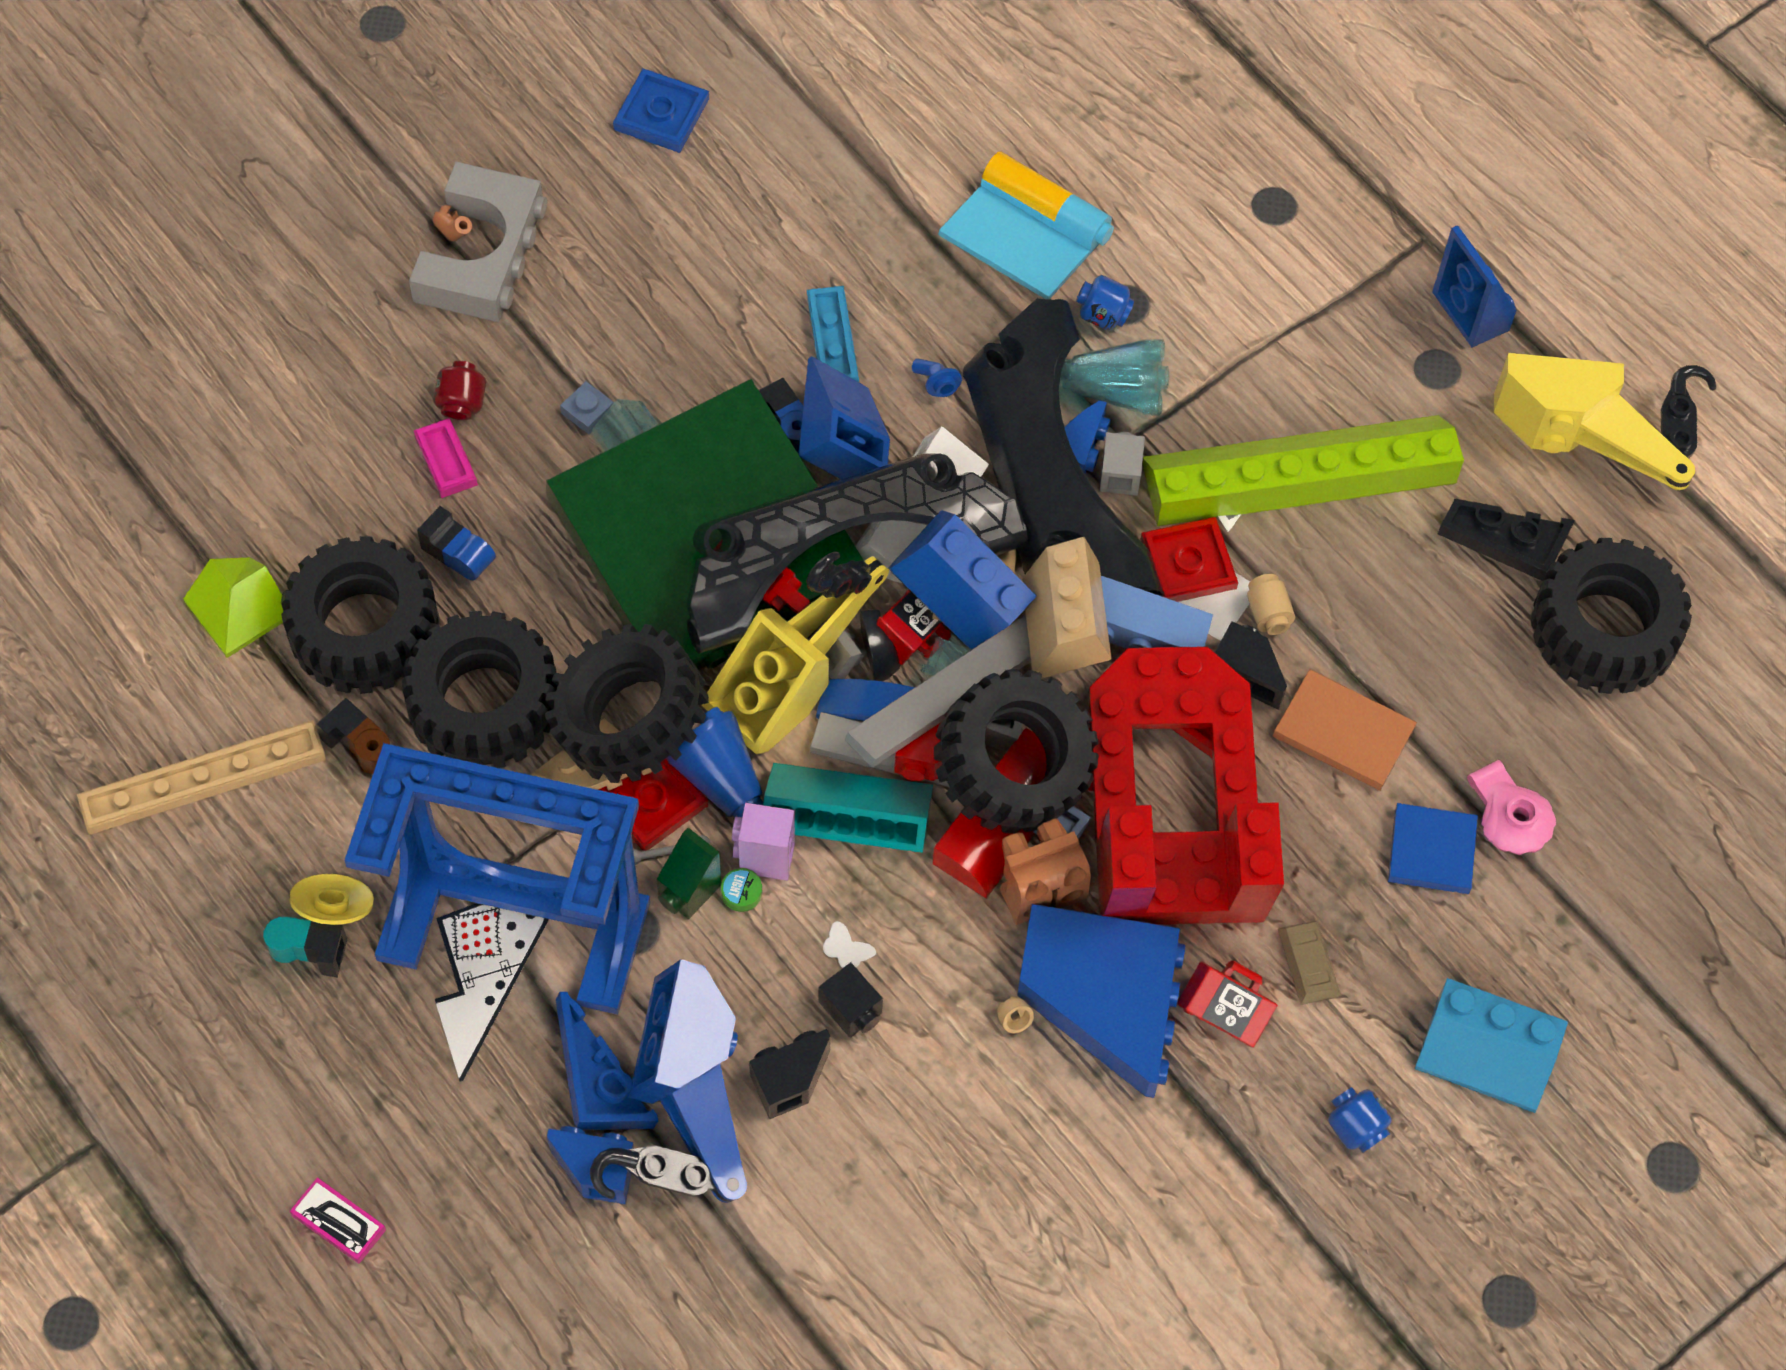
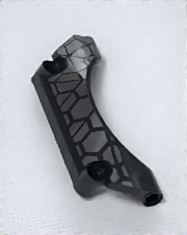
[686,453,1028,654]

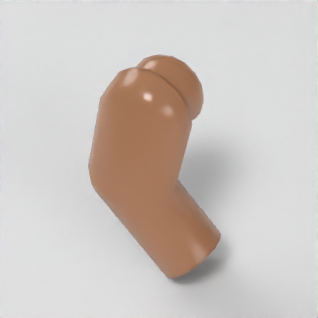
[433,205,472,241]

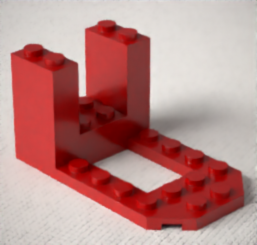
[1088,647,1284,925]

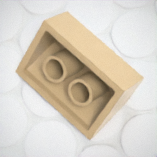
[1022,537,1111,679]

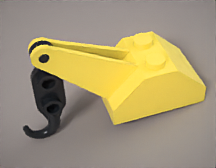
[1494,353,1716,490]
[702,551,889,755]

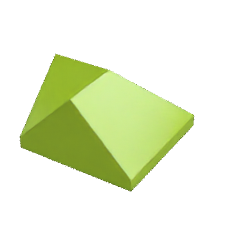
[183,557,283,658]

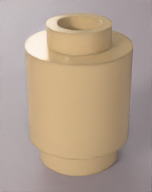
[1247,574,1295,635]

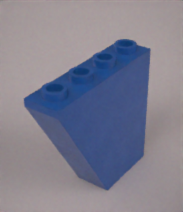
[1017,904,1185,1098]

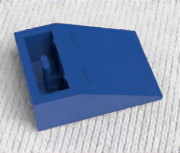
[799,356,890,479]

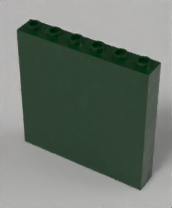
[546,379,864,688]

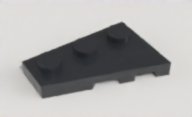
[1438,499,1575,581]

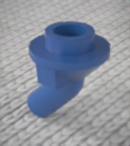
[912,358,962,397]

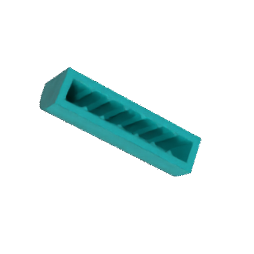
[763,763,933,853]

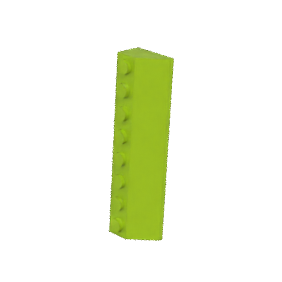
[1142,415,1464,526]

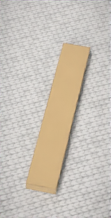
[77,720,326,835]

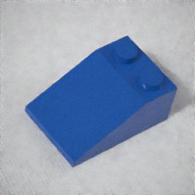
[1432,225,1517,348]

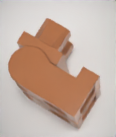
[1000,818,1091,925]

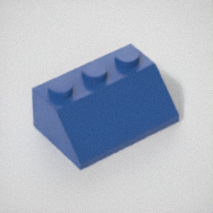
[888,510,1037,650]

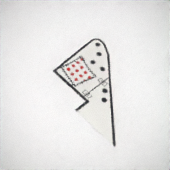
[435,903,549,1082]

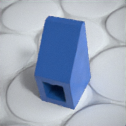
[547,1126,634,1204]

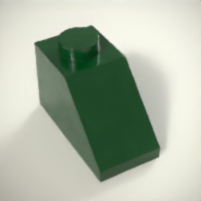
[656,828,721,919]

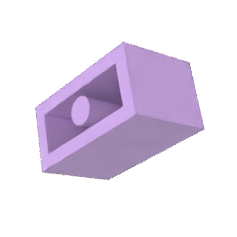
[732,803,795,881]

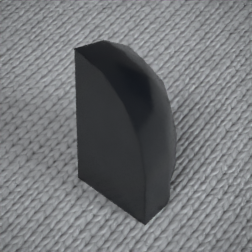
[860,610,901,681]

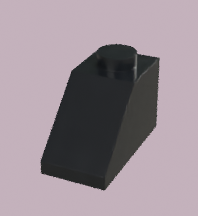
[1215,621,1287,710]

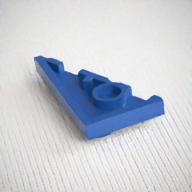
[556,992,658,1130]

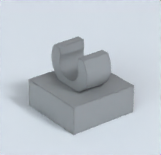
[825,630,867,679]

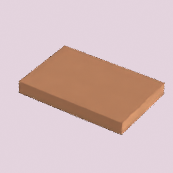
[1273,669,1417,791]

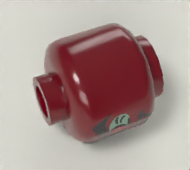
[433,361,486,420]

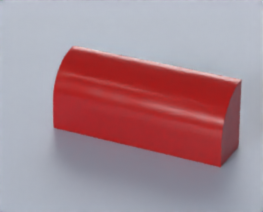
[933,727,1047,899]

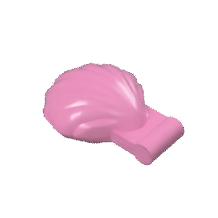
[1467,760,1556,855]

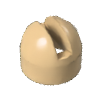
[997,996,1034,1033]

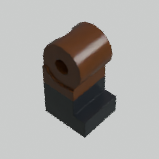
[316,698,390,774]

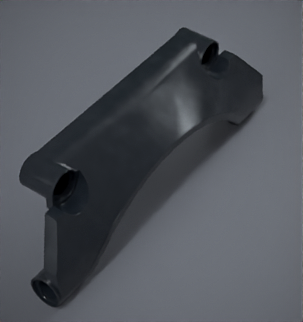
[963,298,1164,597]

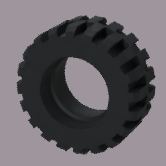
[281,536,439,694]
[1531,537,1692,694]
[402,611,557,768]
[934,669,1099,834]

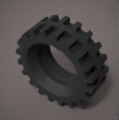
[545,624,708,783]

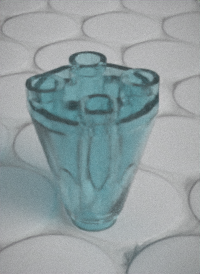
[1061,339,1169,416]

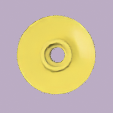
[290,874,374,925]

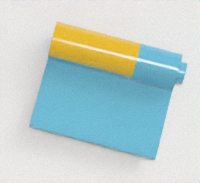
[938,151,1114,299]

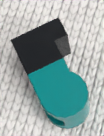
[263,917,347,978]

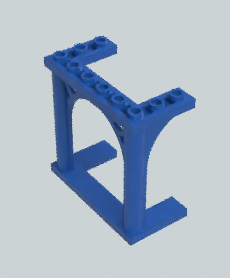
[344,743,650,1015]

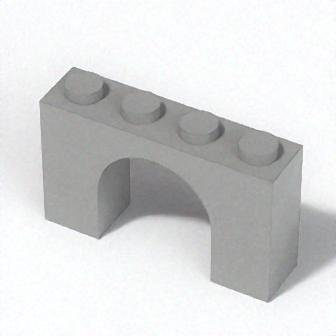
[409,162,547,322]

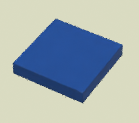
[613,68,709,153]
[1388,803,1478,894]

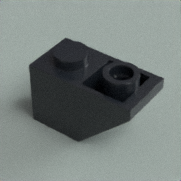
[749,1029,830,1119]

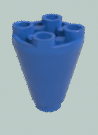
[666,707,764,818]

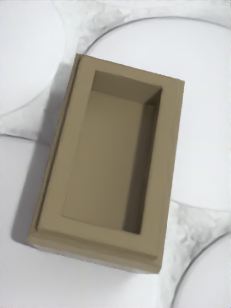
[1278,920,1341,1005]

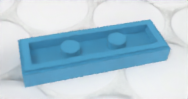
[807,286,859,382]

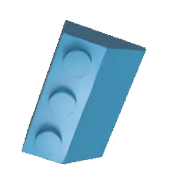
[1414,978,1568,1113]

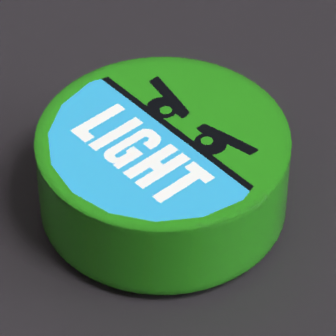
[721,868,762,912]

